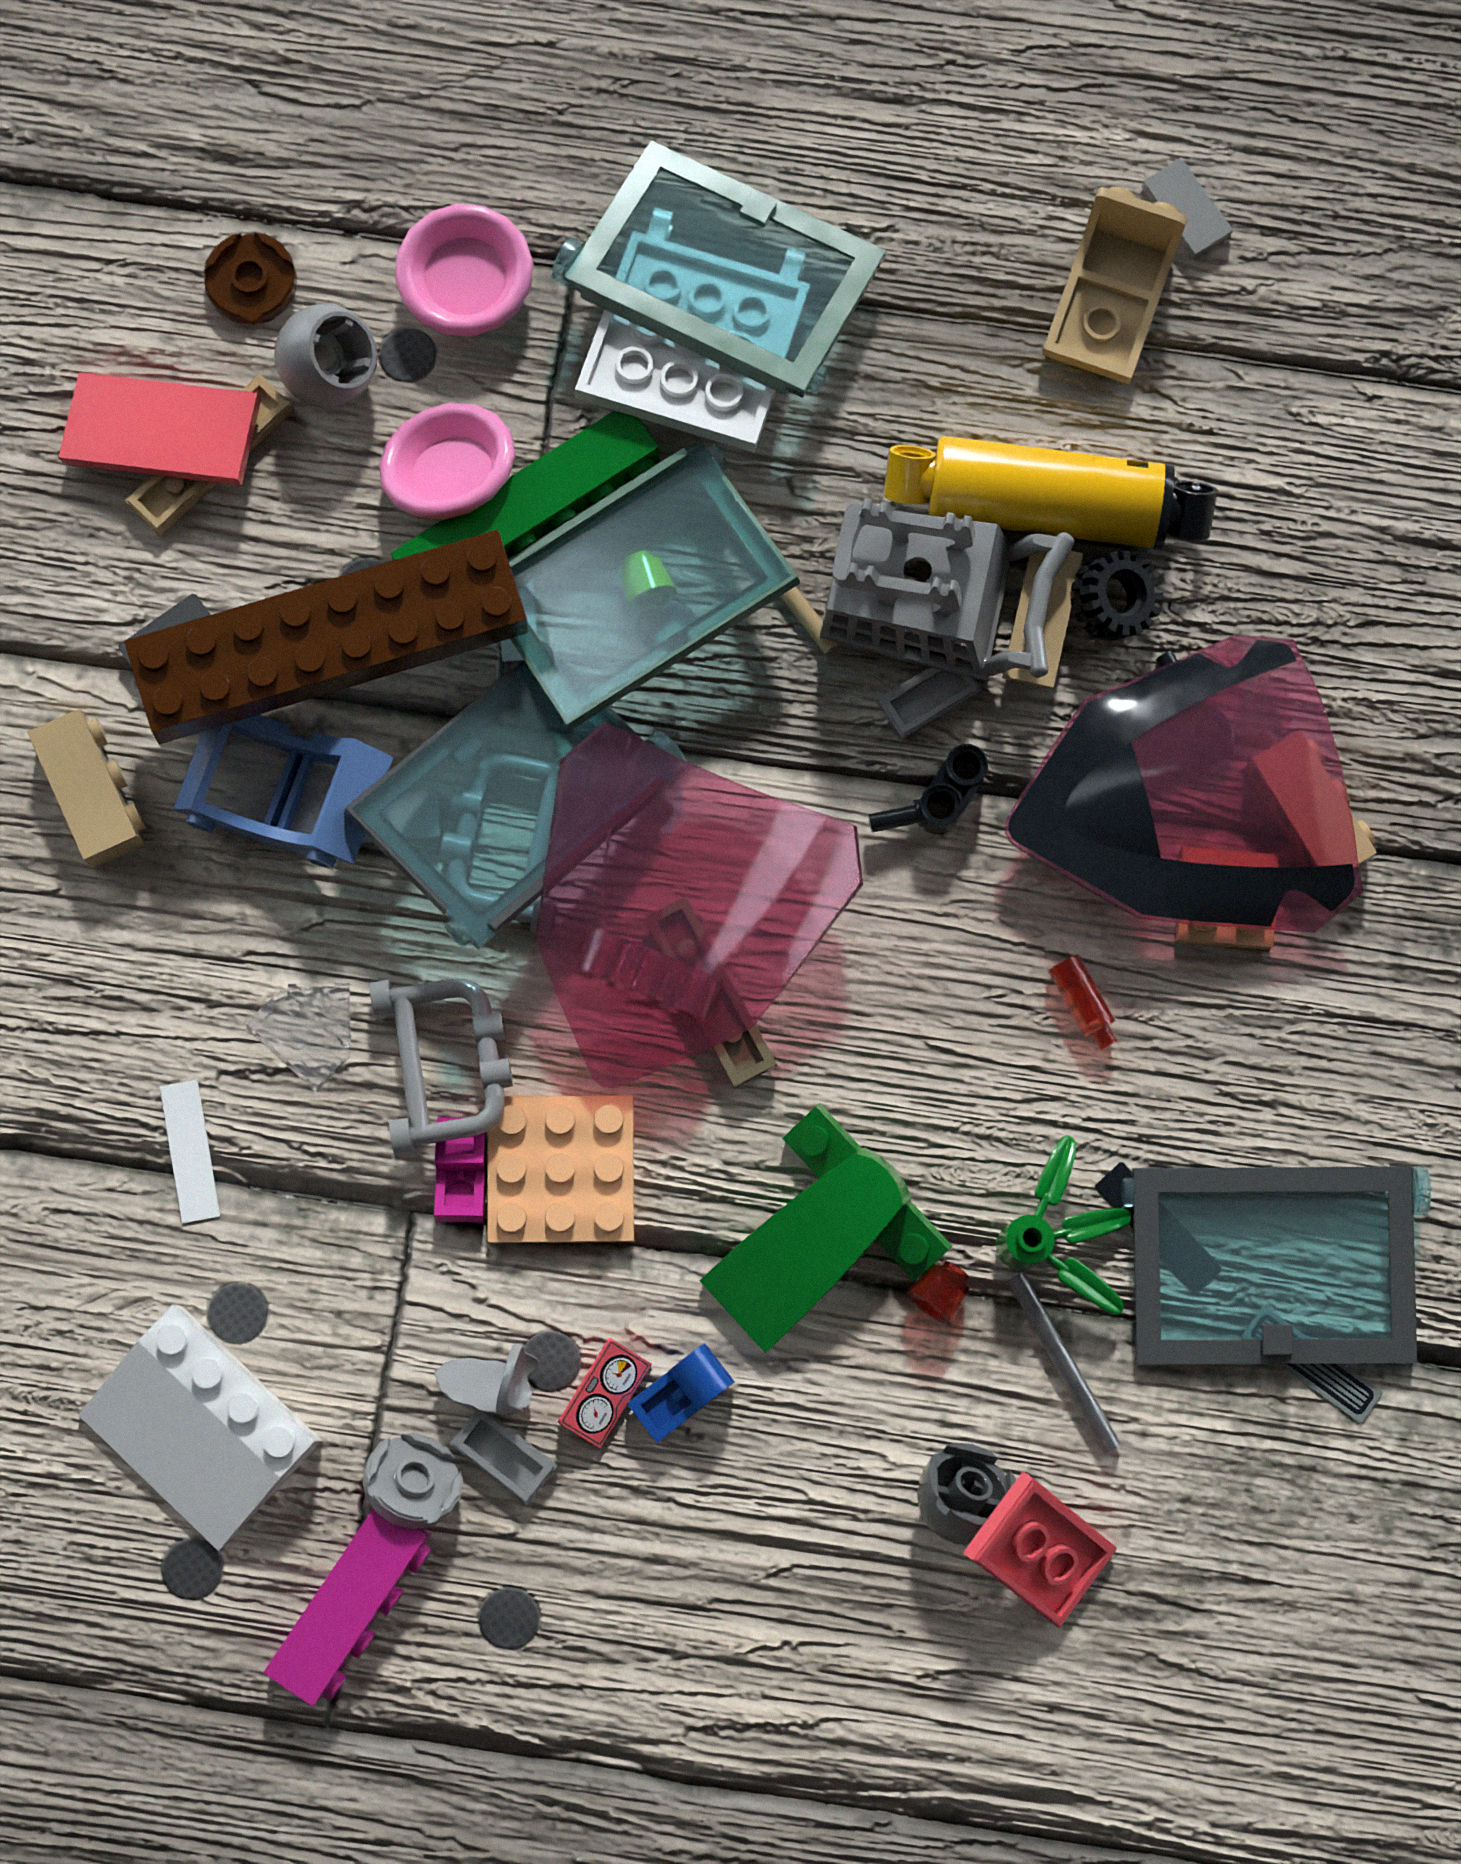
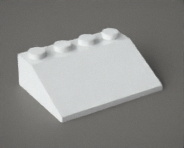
[78,1304,322,1551]

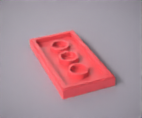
[58,372,261,486]

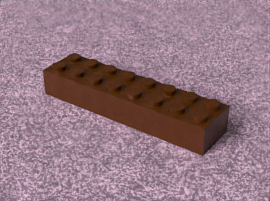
[124,529,528,745]

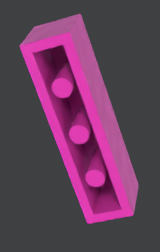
[263,1508,432,1707]

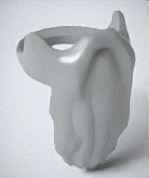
[434,1344,540,1416]

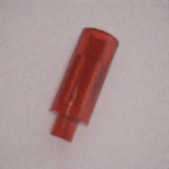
[1048,954,1118,1050]

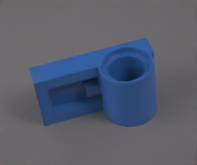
[627,1343,735,1443]

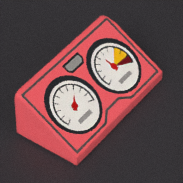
[557,1337,652,1448]

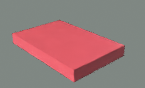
[963,1471,1117,1628]

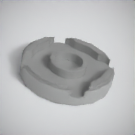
[362,1433,463,1529]

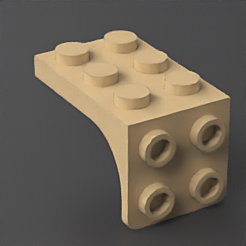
[1041,187,1188,384]

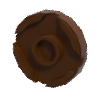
[204,232,298,325]

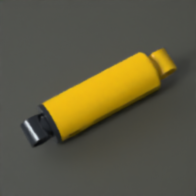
[883,436,1218,549]

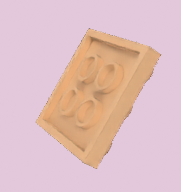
[487,1095,634,1244]

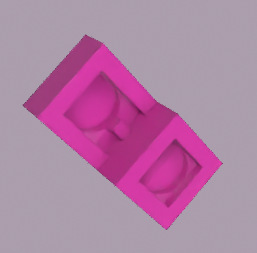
[434,1117,486,1222]

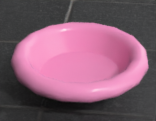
[395,204,533,337]
[379,403,516,520]

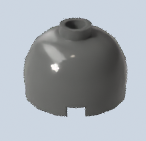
[917,1443,1016,1545]

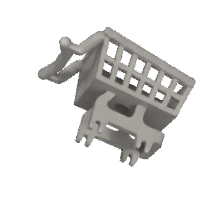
[819,498,1074,683]

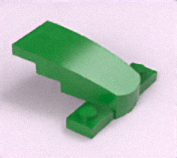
[699,1103,953,1353]

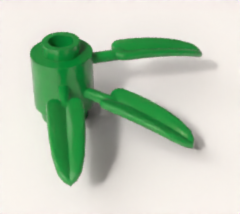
[996,1135,1132,1315]

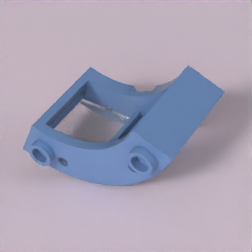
[173,714,394,869]

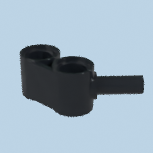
[868,744,988,834]

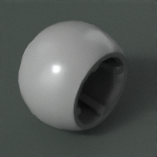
[274,304,378,407]

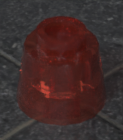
[907,1261,969,1326]

